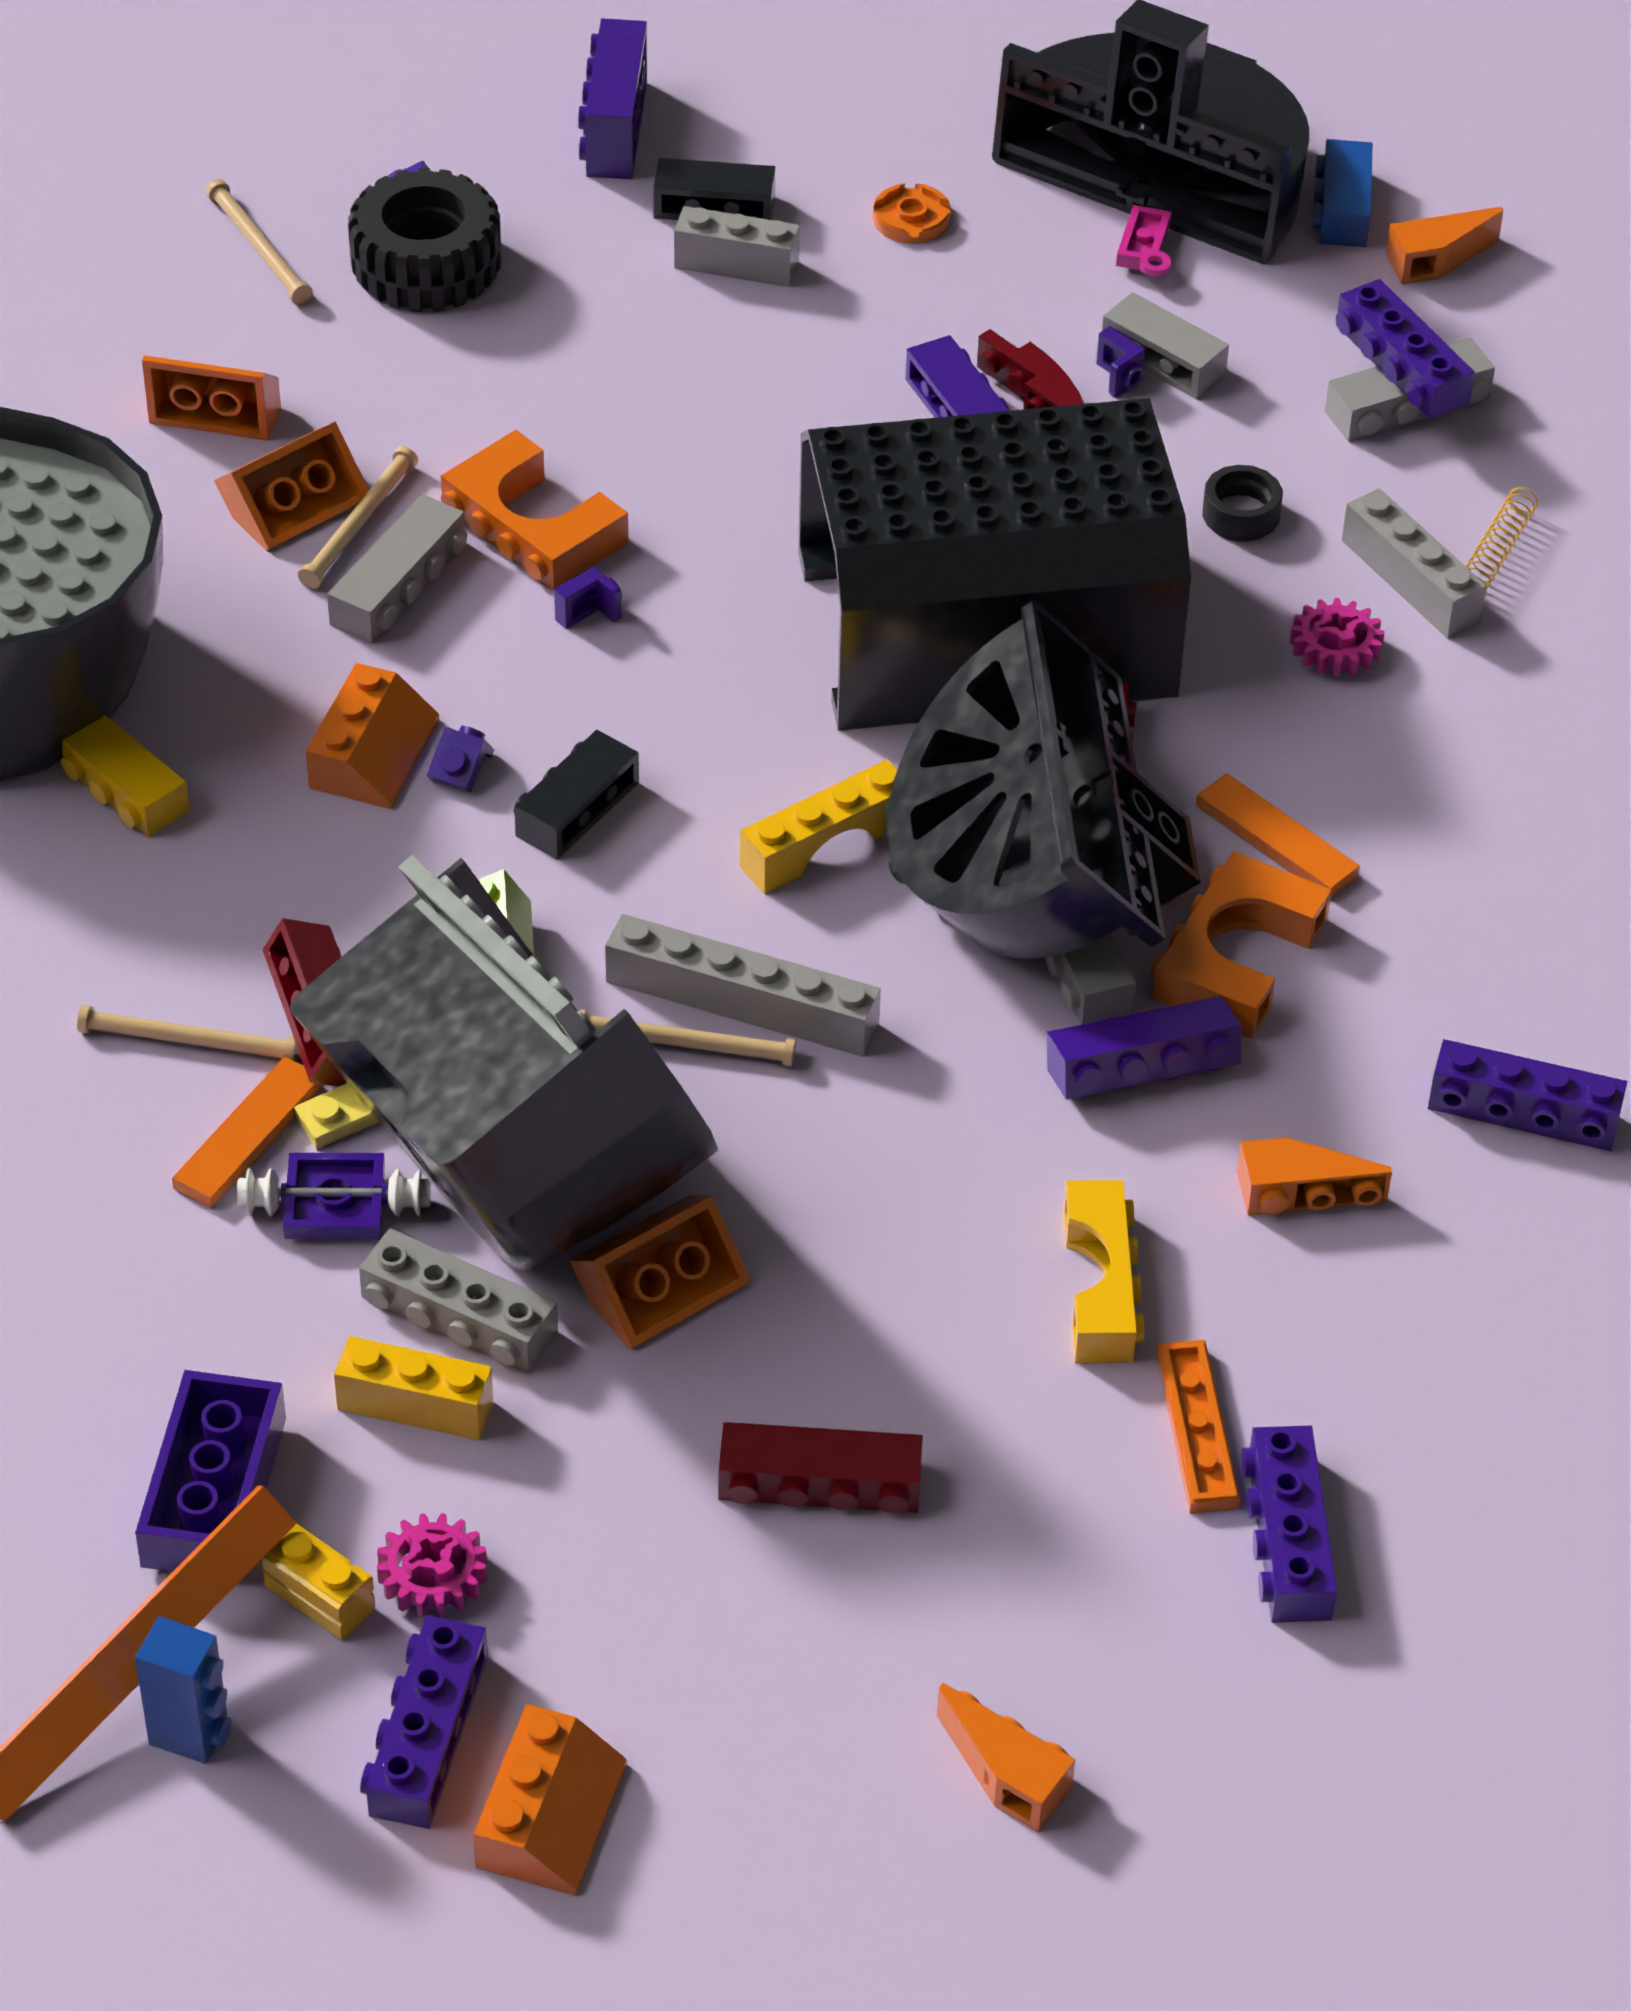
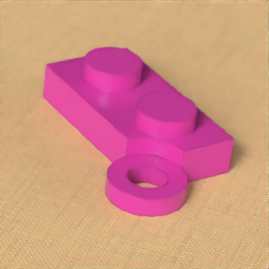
[1116,205,1172,277]

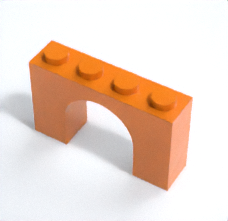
[441,430,629,591]
[1150,851,1332,1039]

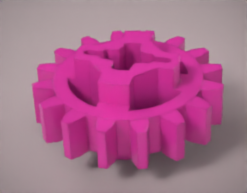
[1290,598,1385,677]
[376,1513,487,1618]

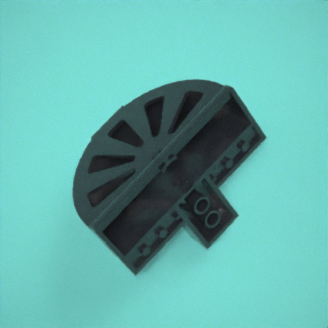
[992,0,1309,265]
[884,600,1201,959]

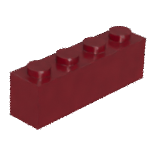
[262,918,347,1087]
[718,1422,923,1514]

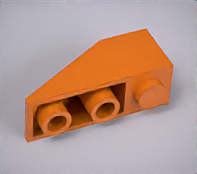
[1386,206,1504,285]
[1237,1137,1392,1215]
[937,1683,1075,1832]

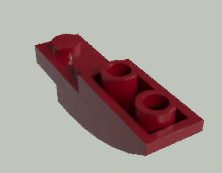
[977,329,1085,410]

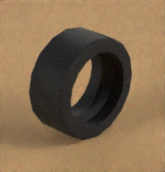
[1202,464,1283,541]

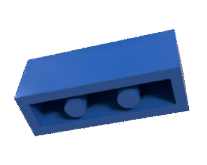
[1313,139,1373,247]
[135,1616,232,1764]

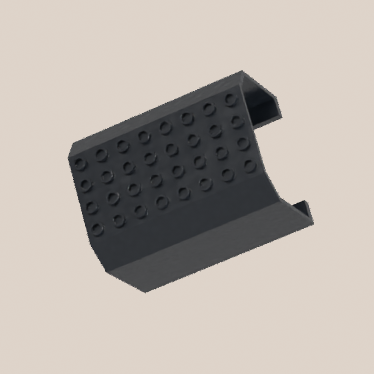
[798,398,1191,731]

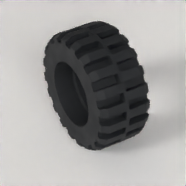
[348,168,502,312]

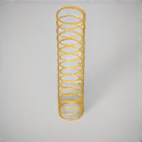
[1466,487,1538,593]

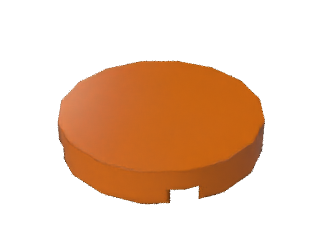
[872,183,951,244]

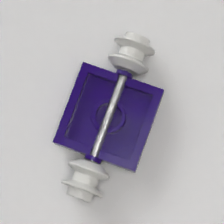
[237,1153,431,1239]

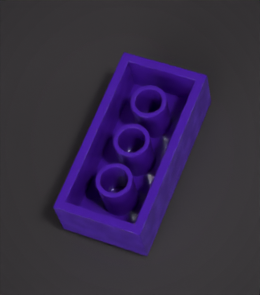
[578,18,648,179]
[135,1370,286,1572]

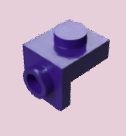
[1096,326,1145,397]
[554,567,622,629]
[426,725,494,792]

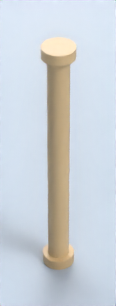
[206,179,313,305]
[298,446,418,589]
[77,1005,299,1062]
[579,1009,796,1067]

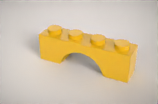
[740,759,897,894]
[1063,1180,1144,1363]

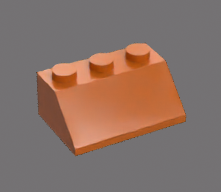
[142,355,281,440]
[214,421,369,550]
[306,663,440,809]
[570,1195,751,1349]
[473,1704,627,1896]

